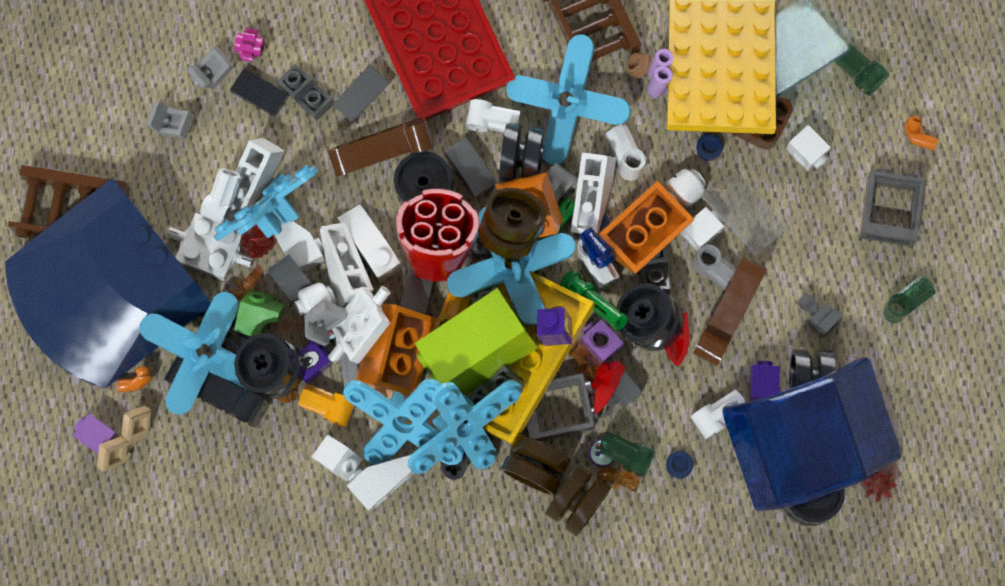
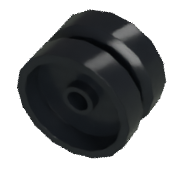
[499,123,544,182]
[393,151,454,206]
[616,283,683,351]
[234,333,305,399]
[789,349,836,410]
[779,462,845,527]

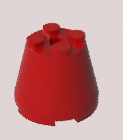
[396,189,479,282]

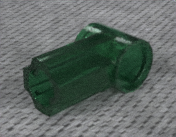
[834,44,889,96]
[883,275,936,323]
[599,432,655,478]

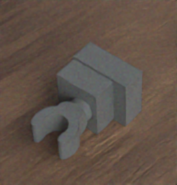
[797,293,843,338]
[603,371,642,417]

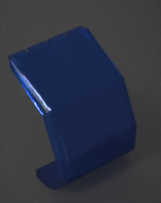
[722,357,902,512]

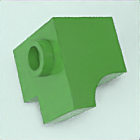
[234,289,286,336]

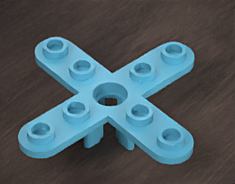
[506,35,631,165]
[213,165,318,241]
[447,207,575,326]
[139,292,246,415]
[344,379,464,465]
[408,379,522,474]

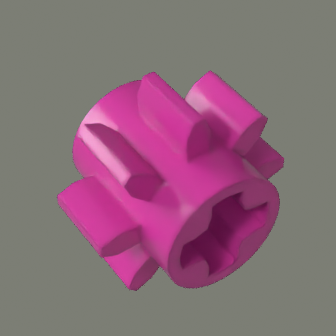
[234,28,265,62]

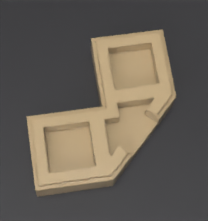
[97,405,151,471]

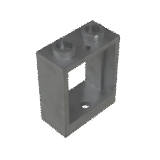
[859,169,925,247]
[526,373,599,441]

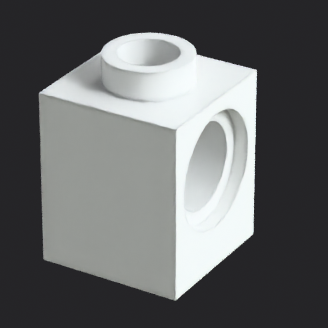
[786,125,831,171]
[680,207,724,252]
[312,435,362,482]

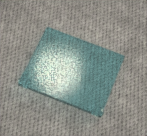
[775,0,850,98]

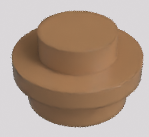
[626,53,650,79]

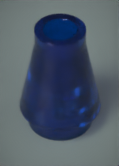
[579,228,616,269]

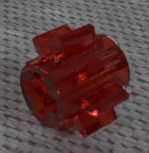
[240,225,274,258]
[860,467,897,503]

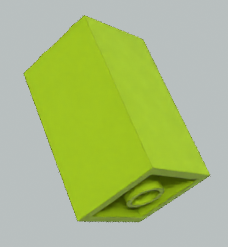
[414,288,538,396]

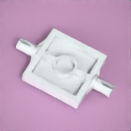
[166,213,255,281]
[328,286,391,364]

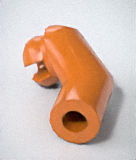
[904,116,938,151]
[117,366,152,393]

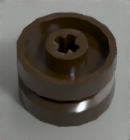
[478,188,546,259]
[500,434,571,496]
[545,465,612,537]

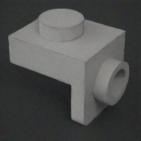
[187,47,234,88]
[147,102,194,139]
[304,301,347,346]

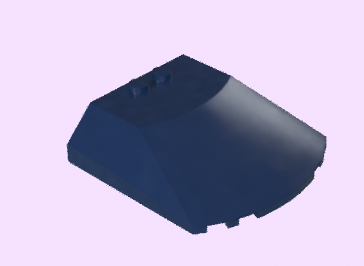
[5,178,211,388]

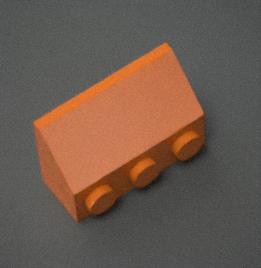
[598,181,695,274]
[356,303,436,396]

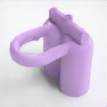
[647,49,673,99]

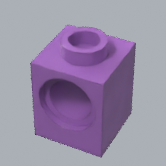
[581,319,624,363]
[72,414,120,454]

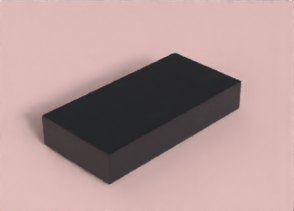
[230,68,289,118]

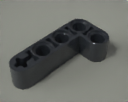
[163,356,269,428]

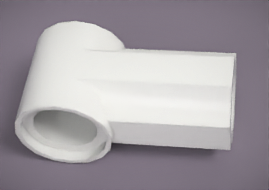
[465,99,520,133]
[605,124,646,181]
[200,168,242,224]
[577,234,620,289]
[690,389,749,440]

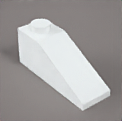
[233,138,285,220]
[571,152,616,236]
[257,201,325,273]
[338,204,402,284]
[320,222,374,309]
[347,455,414,513]

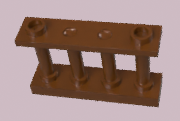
[542,0,641,61]
[8,165,130,239]

